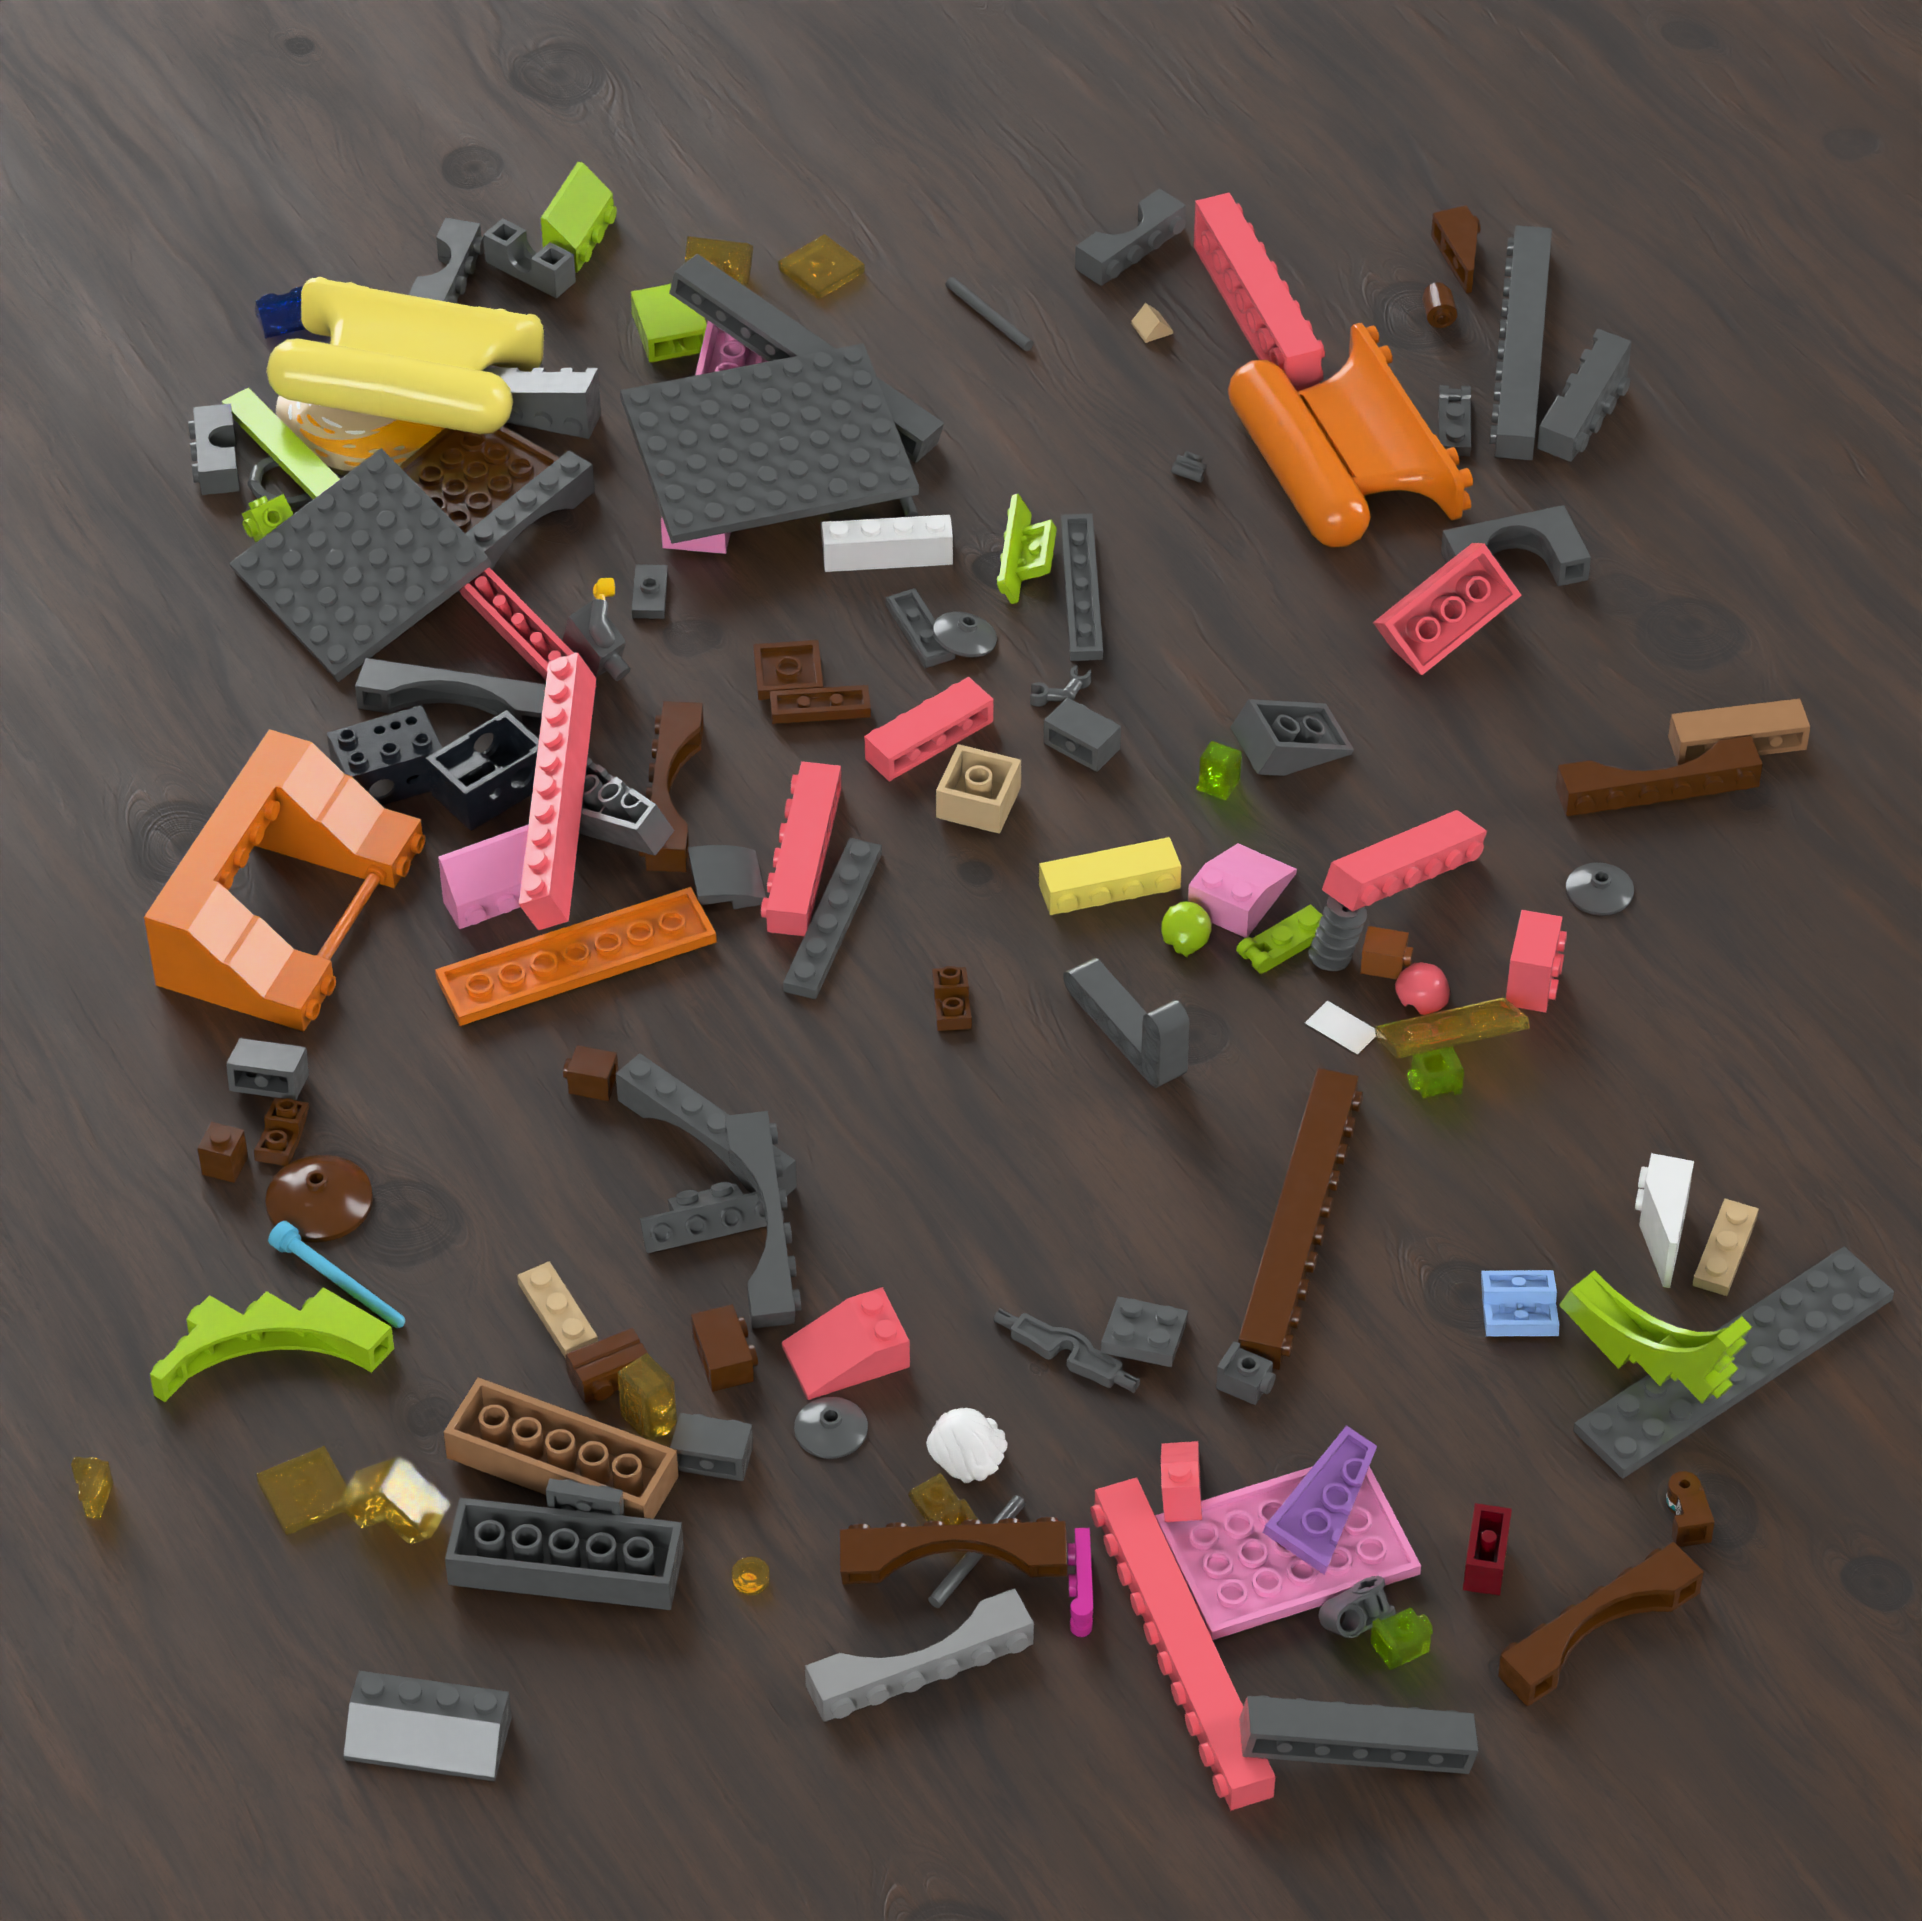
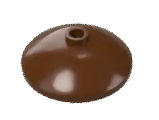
[265,1155,373,1242]

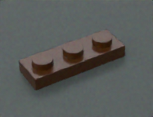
[770,685,871,724]

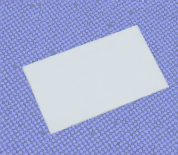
[1305,1001,1380,1055]

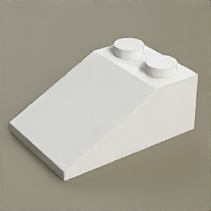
[1635,1153,1694,1288]

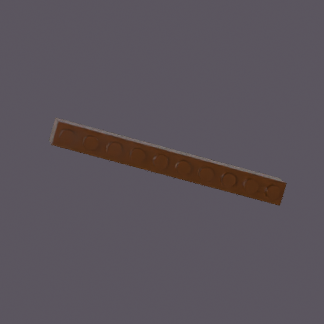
[1238,1068,1363,1370]

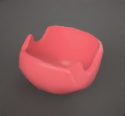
[1395,962,1451,1015]

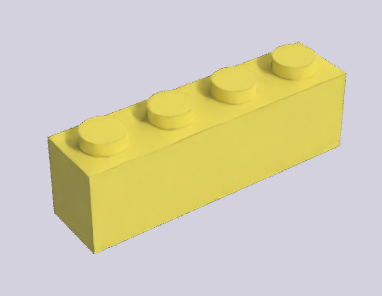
[1039,837,1181,915]

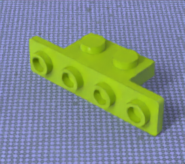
[997,494,1057,604]

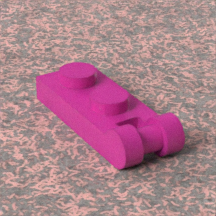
[1067,1528,1093,1637]

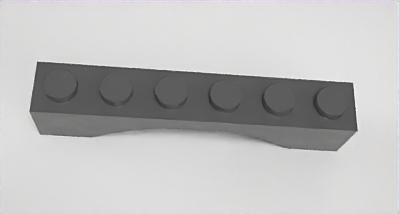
[458,451,595,593]
[355,658,546,736]
[616,1053,797,1196]
[725,1111,801,1329]

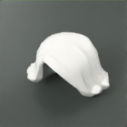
[926,1408,1008,1483]

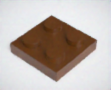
[753,640,823,700]

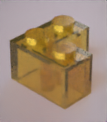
[336,1456,451,1545]

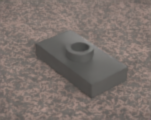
[632,564,668,619]

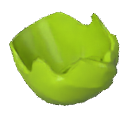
[1161,901,1212,957]

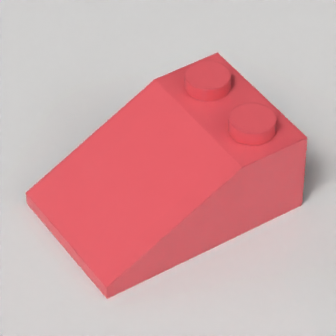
[782,1287,910,1400]

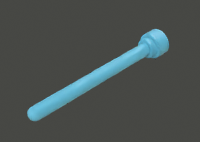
[268,1221,405,1328]

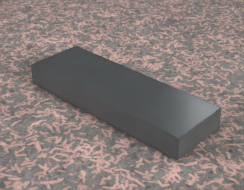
[885,588,955,669]

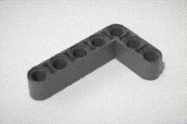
[1063,957,1190,1088]

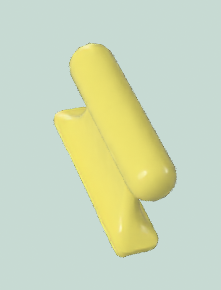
[266,277,544,434]

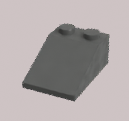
[1230,699,1354,776]

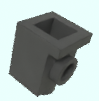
[1216,1341,1276,1405]

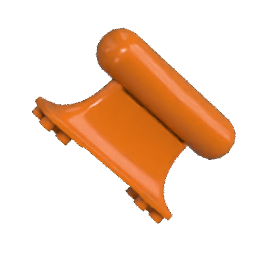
[1227,323,1473,548]

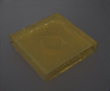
[778,234,865,299]
[256,1446,355,1535]

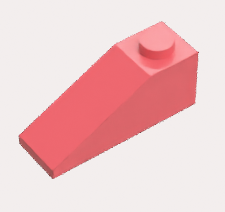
[1161,1441,1202,1522]

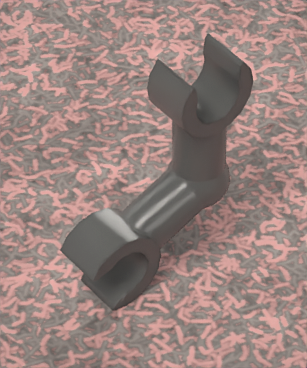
[1030,665,1091,706]

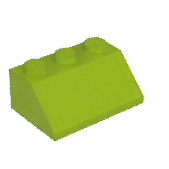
[541,162,617,273]

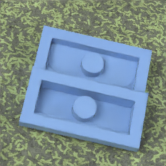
[1481,1270,1559,1336]

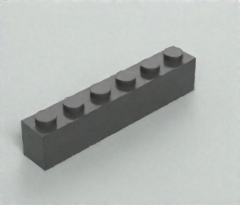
[1239,1695,1478,1774]

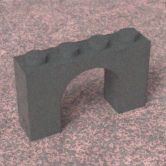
[1441,505,1591,586]

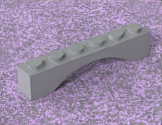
[805,1588,1034,1722]

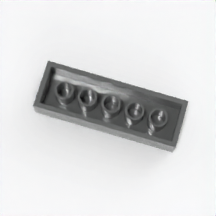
[445,1498,684,1610]

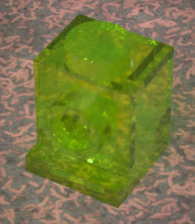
[1196,741,1242,800]
[1407,1045,1464,1098]
[1371,1607,1433,1670]

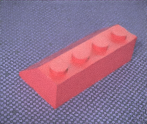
[1373,543,1522,675]

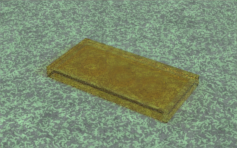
[1375,997,1529,1059]

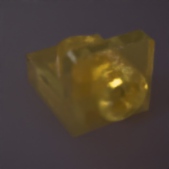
[71,1457,113,1519]

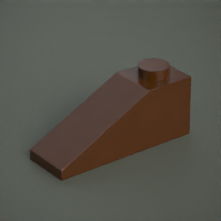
[1431,205,1481,294]

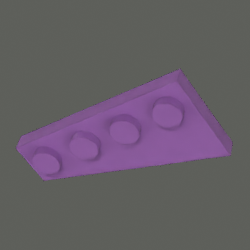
[1263,1426,1377,1575]

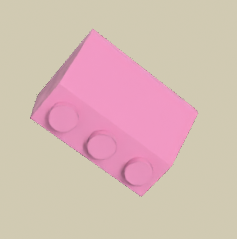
[438,824,529,930]

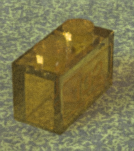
[618,1353,677,1441]

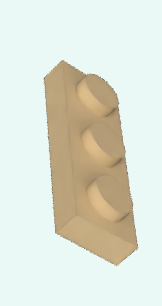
[1692,1198,1759,1296]
[517,1261,598,1359]

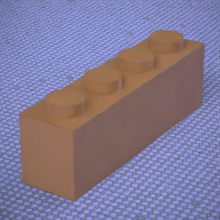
[1668,698,1810,765]

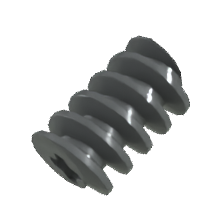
[1308,896,1367,971]

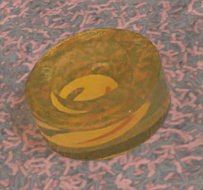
[732,1557,770,1595]

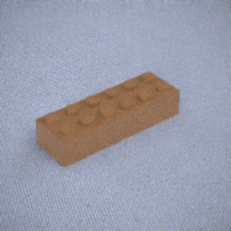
[444,1377,679,1519]

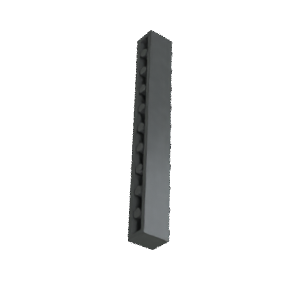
[1490,225,1552,460]
[669,254,944,463]

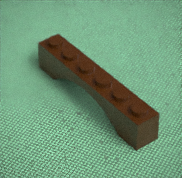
[639,701,704,872]
[1555,736,1763,817]
[840,1517,1068,1584]
[1498,1542,1704,1707]

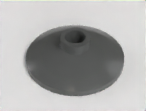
[933,611,997,657]
[1566,862,1634,916]
[794,1397,868,1459]

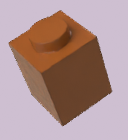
[1360,926,1413,980]

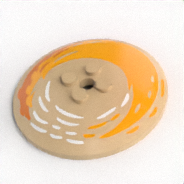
[276,396,445,476]

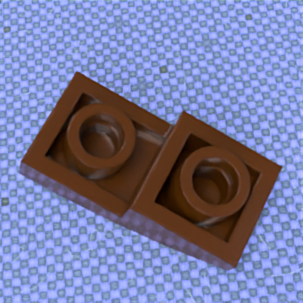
[932,966,972,1031]
[254,1097,309,1166]

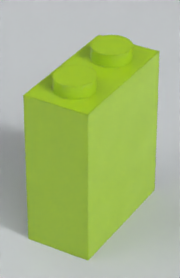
[631,284,707,363]

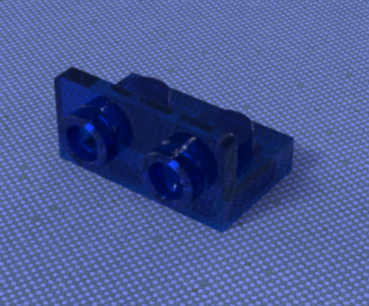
[255,287,306,339]

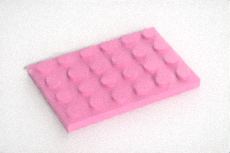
[1155,1466,1421,1640]

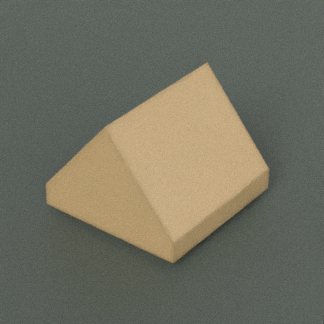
[1131,303,1173,343]

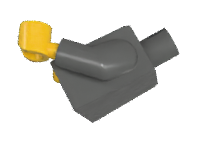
[562,578,631,681]

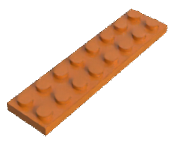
[435,887,717,1026]

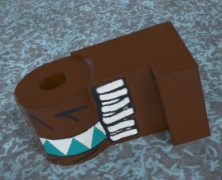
[1666,1471,1715,1547]

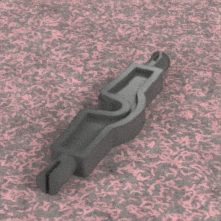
[993,1308,1140,1393]

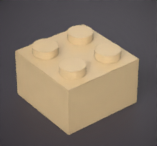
[936,744,1021,834]

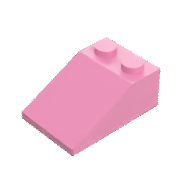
[1188,843,1297,938]

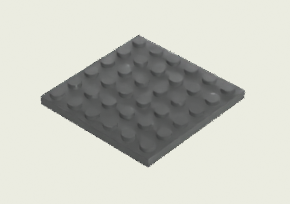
[229,448,492,682]

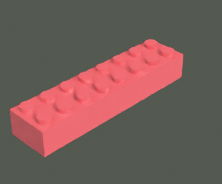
[1194,192,1325,391]

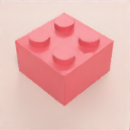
[1505,910,1567,1013]

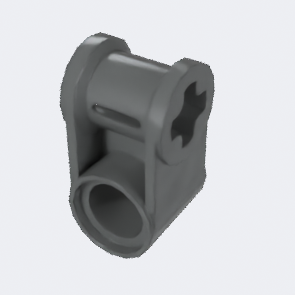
[1319,1576,1396,1638]

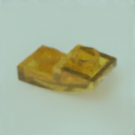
[908,1473,978,1525]

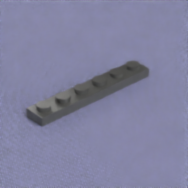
[1061,514,1103,661]
[783,838,882,999]

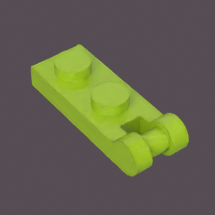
[1236,904,1323,974]

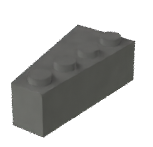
[1537,329,1632,462]
[483,368,601,439]
[579,757,675,856]

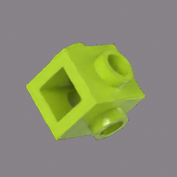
[241,494,294,542]

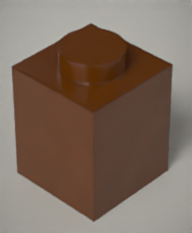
[563,1045,618,1101]
[197,1122,248,1183]

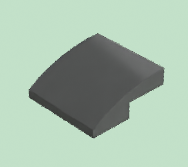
[688,845,766,909]

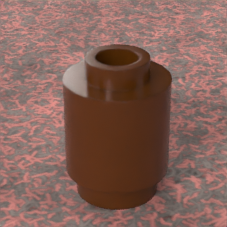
[1422,283,1458,328]

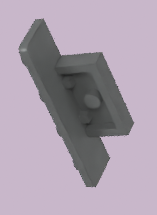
[639,1182,784,1253]

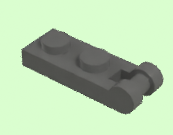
[1438,385,1471,456]

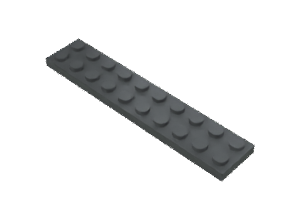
[1573,1246,1894,1479]

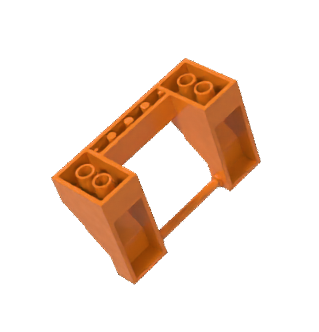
[144,729,426,1032]

